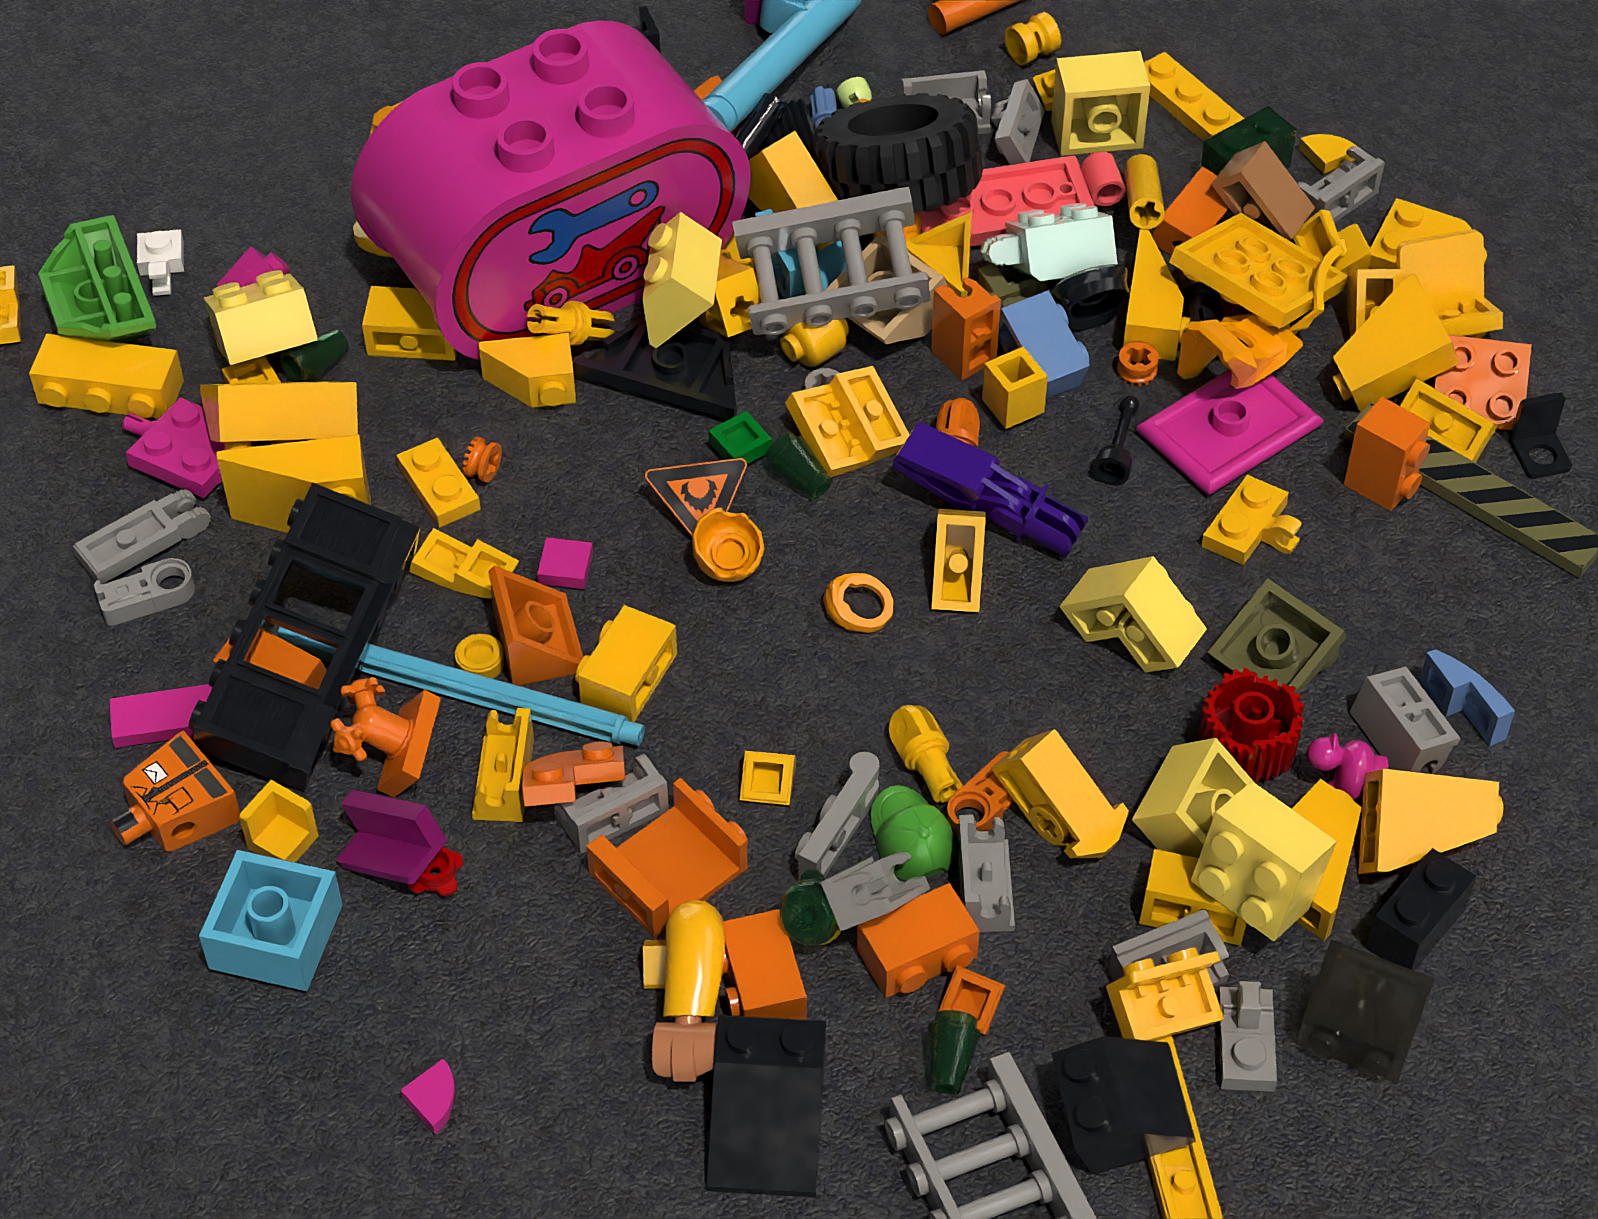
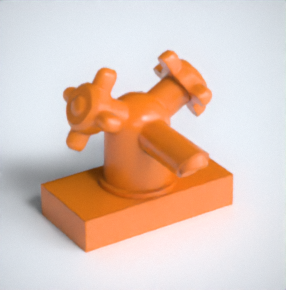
[330,677,441,798]

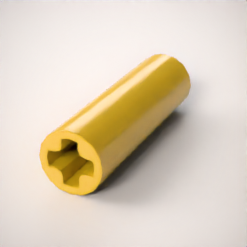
[1124,154,1165,230]

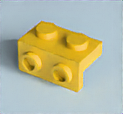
[1106,947,1224,1041]

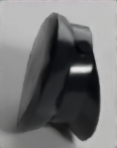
[1051,264,1130,330]

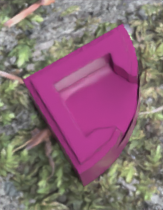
[400,1059,455,1135]

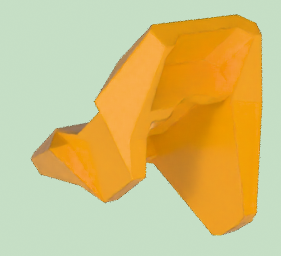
[1177,313,1303,389]

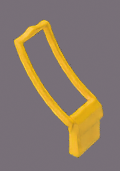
[1286,210,1347,334]

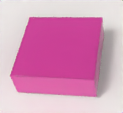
[537,538,593,589]

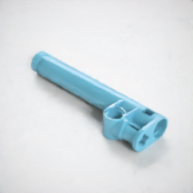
[702,0,861,132]

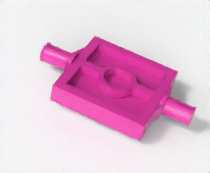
[123,397,258,498]

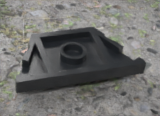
[573,313,737,420]

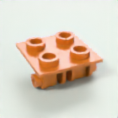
[1434,335,1532,431]

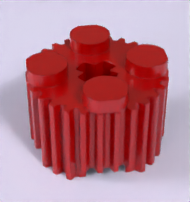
[1198,667,1304,783]

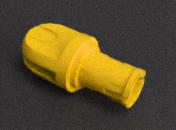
[527,301,615,346]
[889,705,963,803]

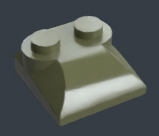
[1207,578,1347,694]

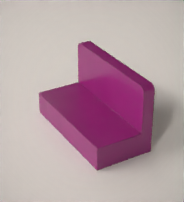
[337,789,447,884]

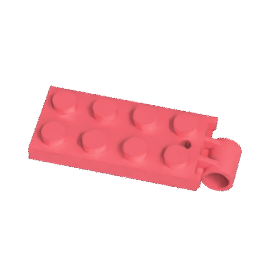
[917,152,1126,247]

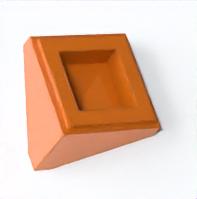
[937,965,1006,1035]

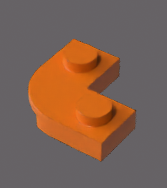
[522,741,626,807]

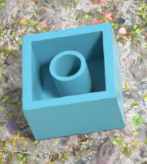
[199,850,343,991]

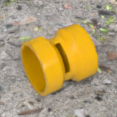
[1004,12,1061,66]

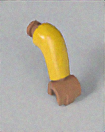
[652,900,725,1082]

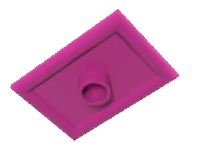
[1135,370,1324,496]

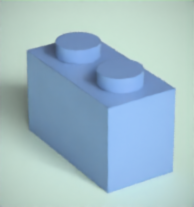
[998,290,1090,399]

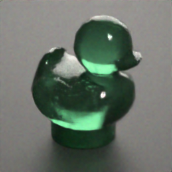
[780,869,839,946]

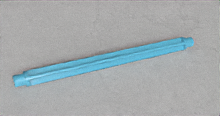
[277,627,645,746]

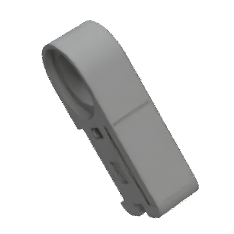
[94,558,195,626]

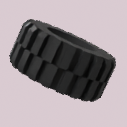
[812,93,983,213]

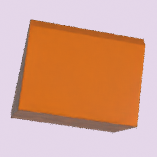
[488,565,583,686]

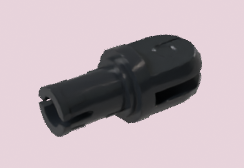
[1178,268,1222,322]

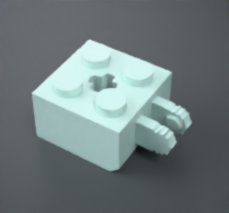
[979,203,1117,281]

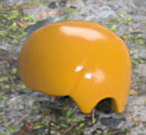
[692,508,765,582]

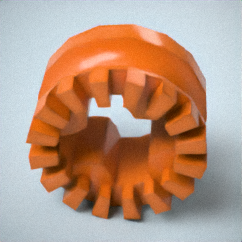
[1117,341,1159,386]
[462,437,502,483]

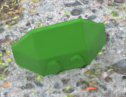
[38,215,156,342]

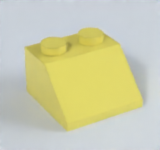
[642,212,722,348]
[1132,738,1255,858]

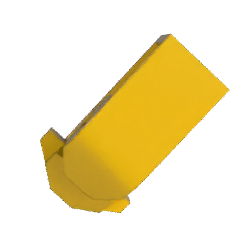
[697,249,761,338]
[991,729,1129,858]

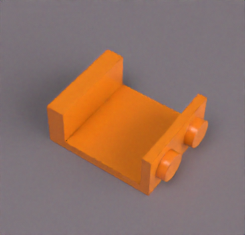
[586,778,748,938]

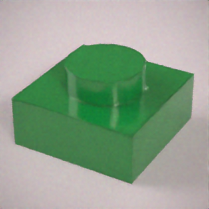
[708,411,773,464]

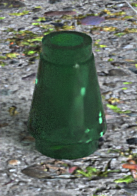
[280,329,349,382]
[766,432,833,499]
[928,1010,981,1094]

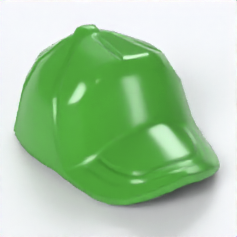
[870,785,958,881]

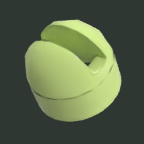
[836,77,872,109]

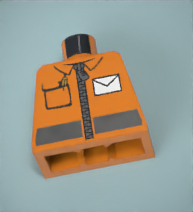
[109,730,240,852]

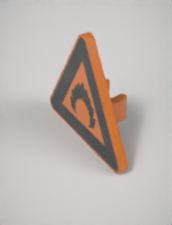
[645,458,747,537]

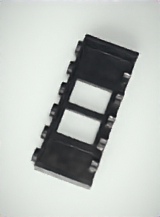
[188,482,420,792]

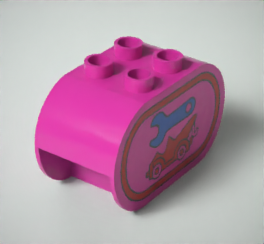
[351,21,751,360]

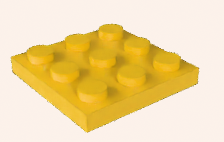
[1169,213,1350,329]

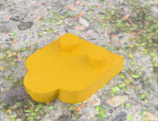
[1369,198,1487,269]

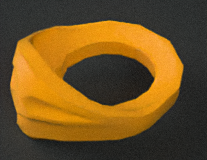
[823,573,894,633]

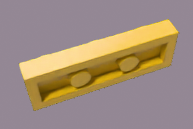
[1144,52,1247,150]

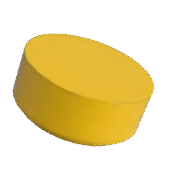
[455,634,505,679]

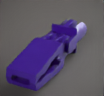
[893,422,1088,558]

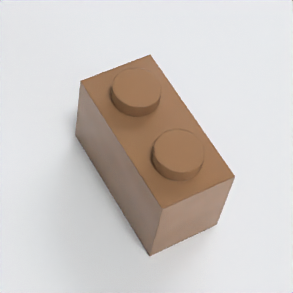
[1211,141,1315,240]

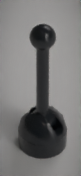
[1093,395,1139,485]

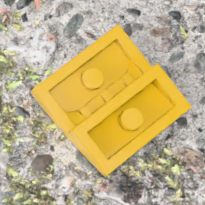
[785,366,910,479]

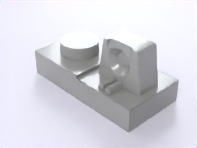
[991,79,1045,165]
[1218,981,1277,1092]

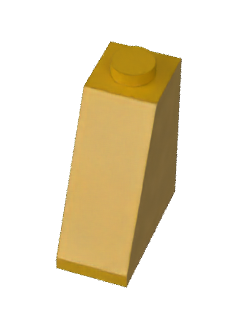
[748,131,838,251]
[1332,273,1460,413]
[1358,769,1503,875]
[1292,779,1362,941]

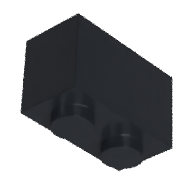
[1366,848,1476,977]

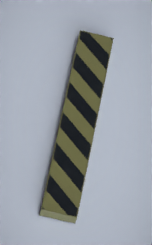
[1343,403,1598,578]

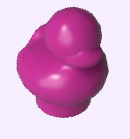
[1307,733,1388,802]

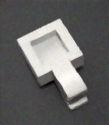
[137,229,184,296]

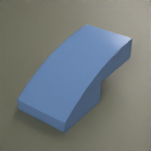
[1419,649,1515,746]

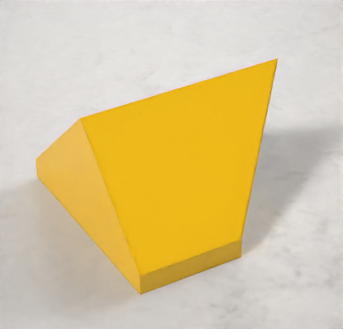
[906,211,972,297]

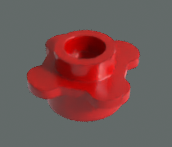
[408,846,463,896]

